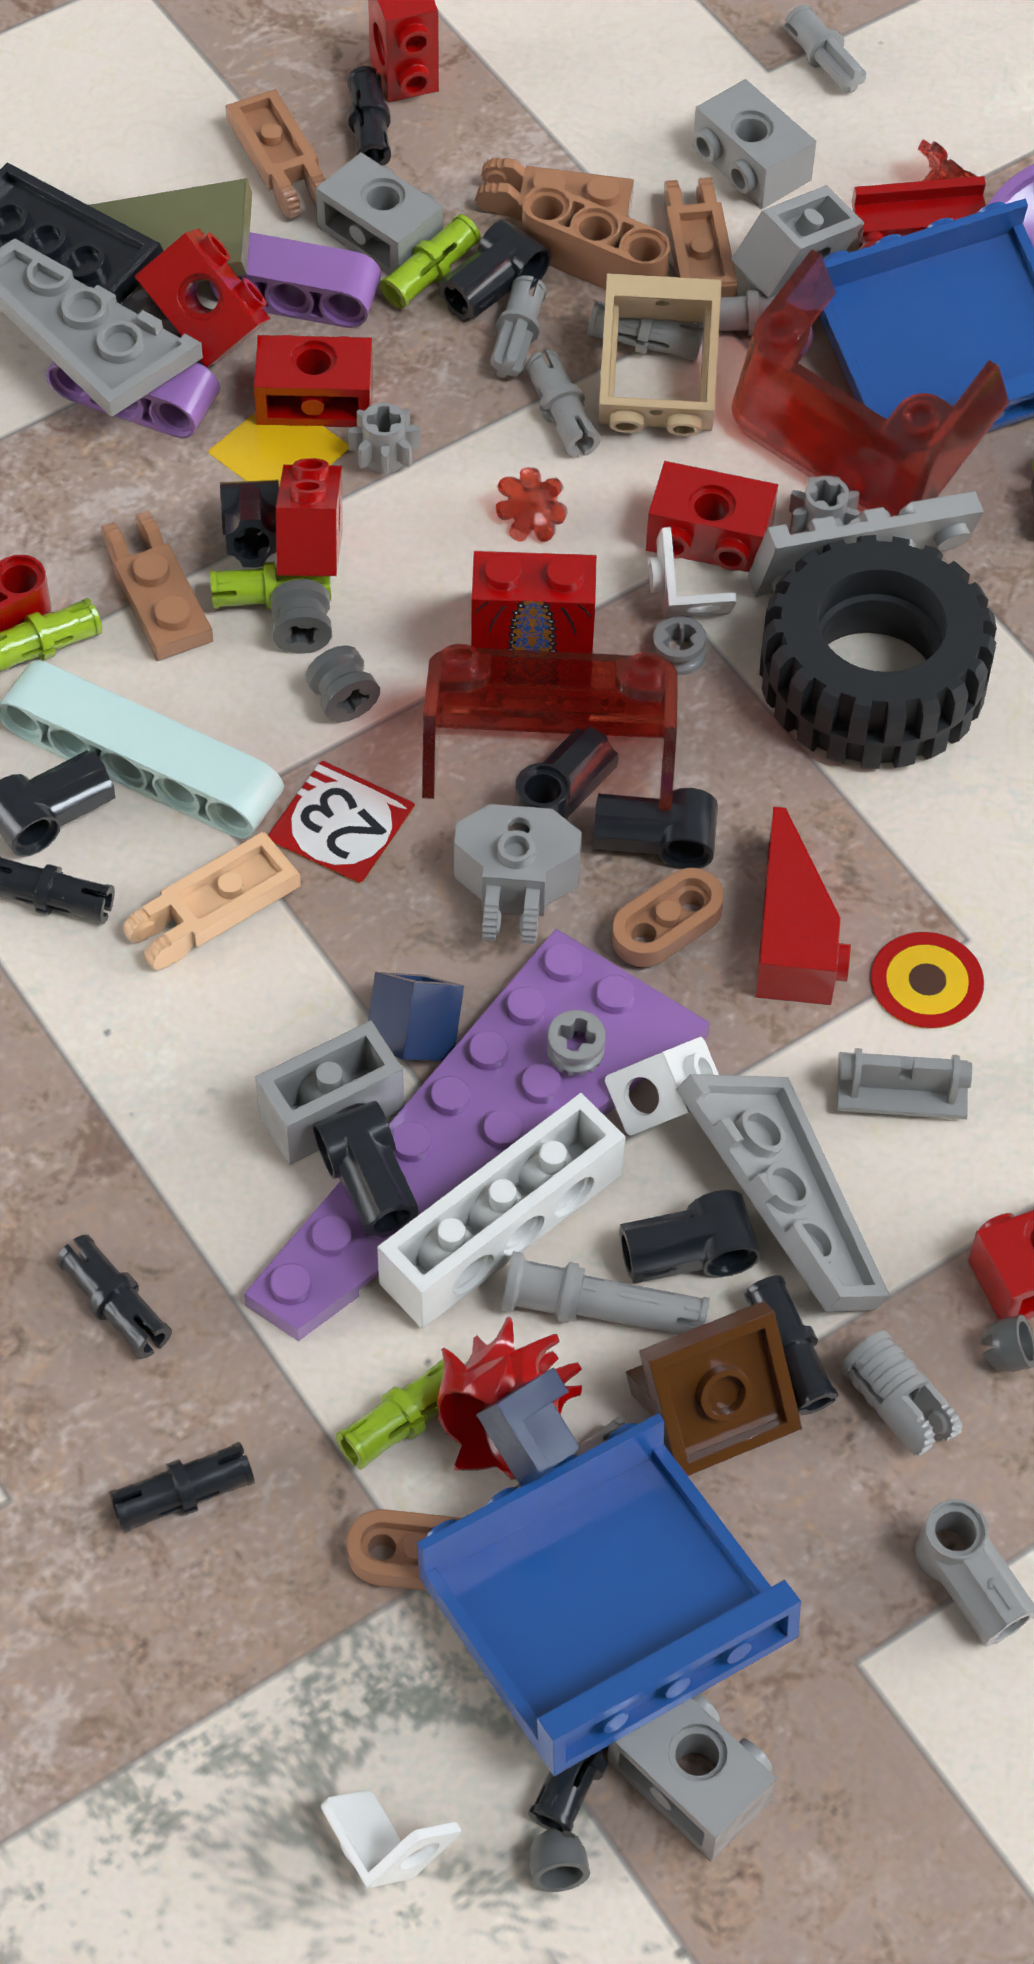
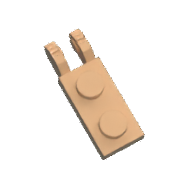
[122,832,301,971]

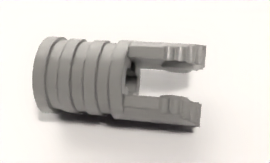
[840,1330,963,1456]

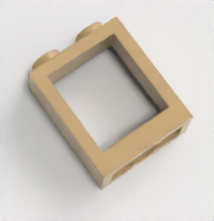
[598,273,722,436]

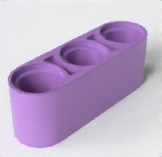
[210,232,381,328]
[46,361,220,438]

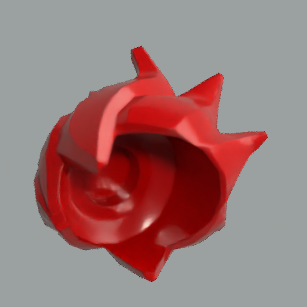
[437,1317,582,1480]

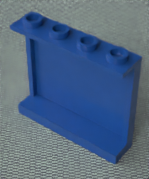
[809,198,1034,465]
[417,1413,801,1776]

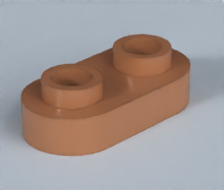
[612,868,724,967]
[347,1509,461,1591]

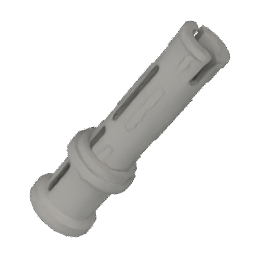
[502,1251,710,1335]

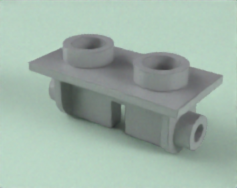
[837,1048,972,1120]

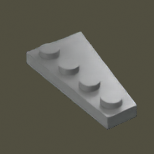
[0,239,203,417]
[747,491,984,597]
[676,1074,890,1311]

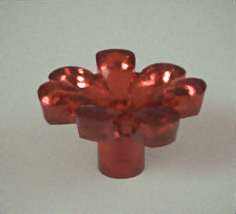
[917,139,977,181]
[495,467,568,542]

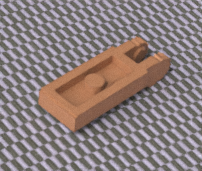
[225,89,326,220]
[475,157,634,221]
[664,177,738,297]
[101,510,213,661]

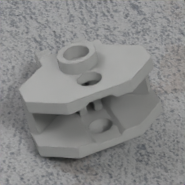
[454,804,582,944]

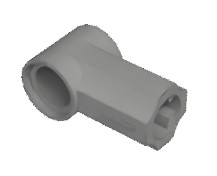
[915,1499,1034,1647]

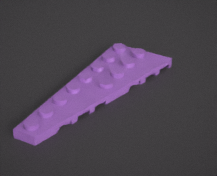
[244,929,710,1341]

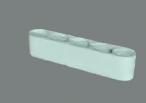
[0,660,284,839]

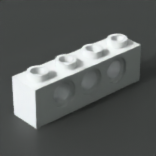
[377,1093,625,1329]

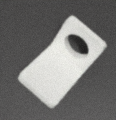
[648,527,737,618]
[605,1037,719,1135]
[321,1790,462,1888]

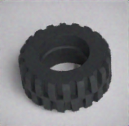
[759,535,997,769]

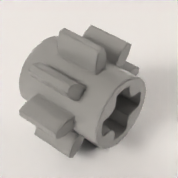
[348,402,420,475]
[789,476,861,533]

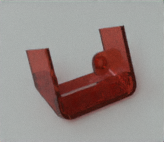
[731,249,1009,517]
[422,644,678,810]

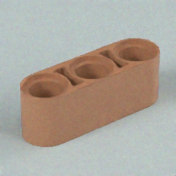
[522,186,670,290]

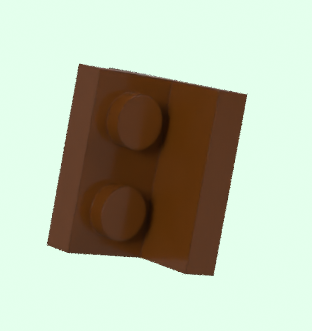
[625,1301,802,1476]

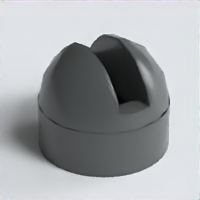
[981,1315,1034,1372]
[529,1828,590,1892]

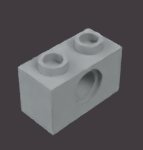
[693,79,816,209]
[316,152,443,275]
[731,185,864,298]
[255,1020,404,1165]
[607,1694,776,1862]

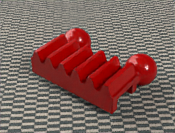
[851,176,986,250]

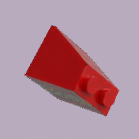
[471,551,597,693]

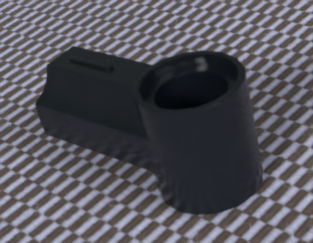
[439,219,552,321]
[220,479,279,568]
[513,726,619,833]
[0,750,116,857]
[593,788,718,869]
[313,1100,419,1238]
[619,1190,761,1284]

